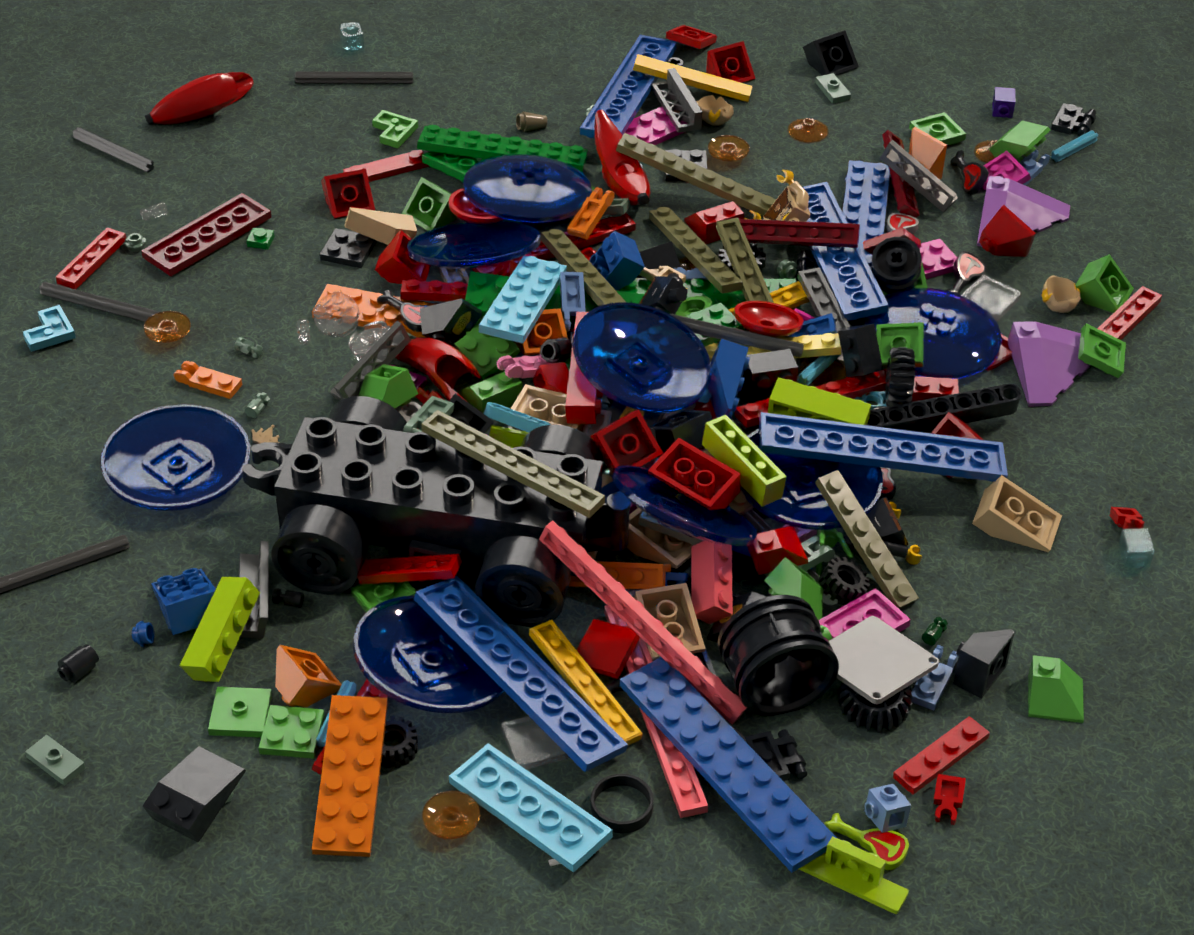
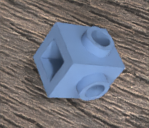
[864,784,911,833]

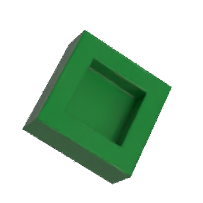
[247,228,275,250]

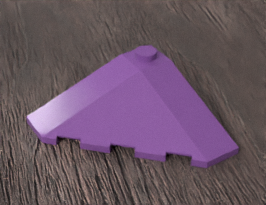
[977,176,1070,247]
[1008,321,1090,407]

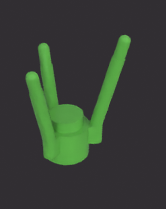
[816,523,853,577]

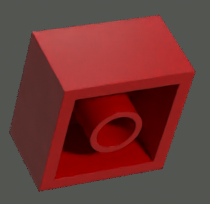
[590,409,663,479]

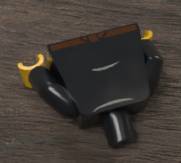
[635,273,688,330]
[844,497,922,565]

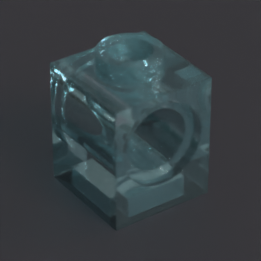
[339,22,364,53]
[1118,529,1154,568]

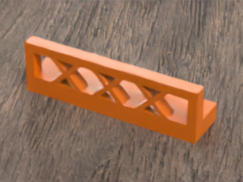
[569,561,671,590]

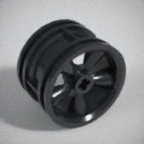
[718,595,839,716]

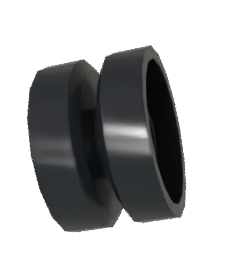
[872,237,922,295]

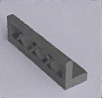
[652,68,703,133]
[880,140,958,212]
[797,267,850,333]
[330,321,411,401]
[239,541,269,639]

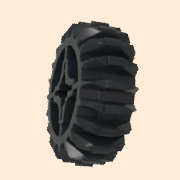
[885,347,915,407]
[838,683,912,733]

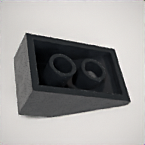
[143,746,246,842]

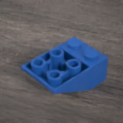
[589,231,645,291]
[706,339,750,419]
[151,568,216,635]

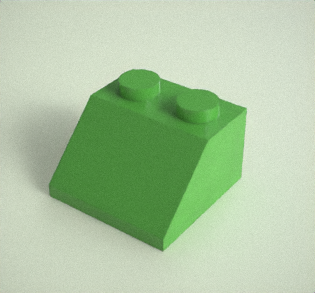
[402,177,457,234]
[1076,254,1134,313]
[458,371,522,414]

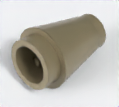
[516,111,547,132]

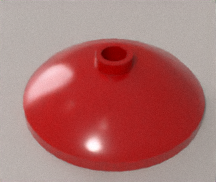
[449,186,514,225]
[734,301,803,338]

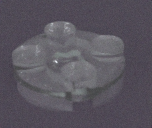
[313,291,360,337]
[348,321,390,360]

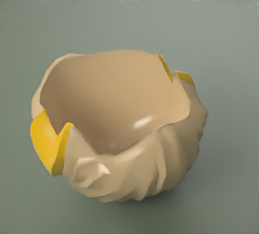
[696,95,734,126]
[1042,275,1081,313]

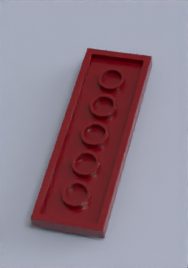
[141,193,272,276]

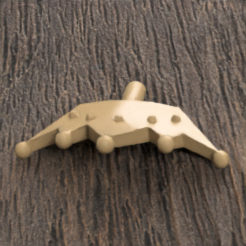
[251,425,280,444]

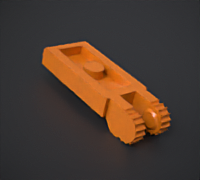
[567,187,615,239]
[174,360,242,399]

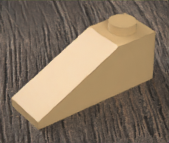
[345,207,417,245]

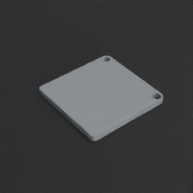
[829,616,939,704]

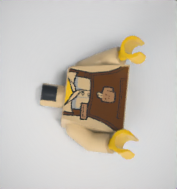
[744,170,810,222]

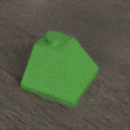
[1028,655,1084,723]

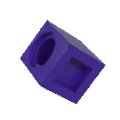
[992,87,1015,118]

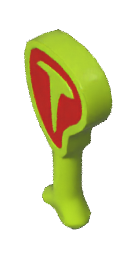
[824,813,909,870]

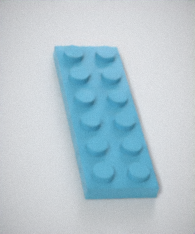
[479,256,567,343]
[449,743,613,872]

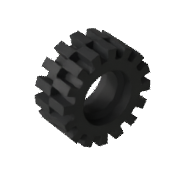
[819,557,870,605]
[381,716,418,768]

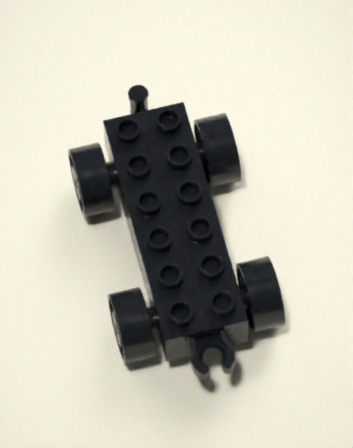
[242,396,631,627]

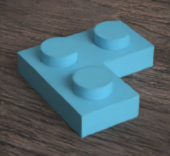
[22,305,76,352]

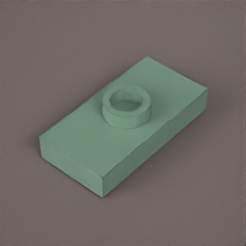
[815,73,851,104]
[25,735,86,786]

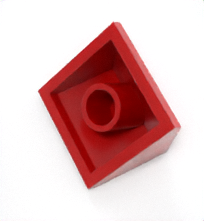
[706,41,756,83]

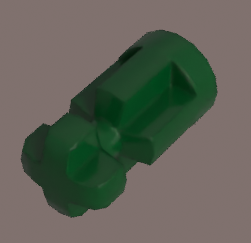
[922,617,948,646]

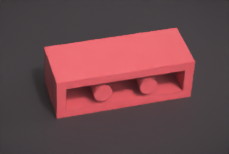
[691,536,733,624]

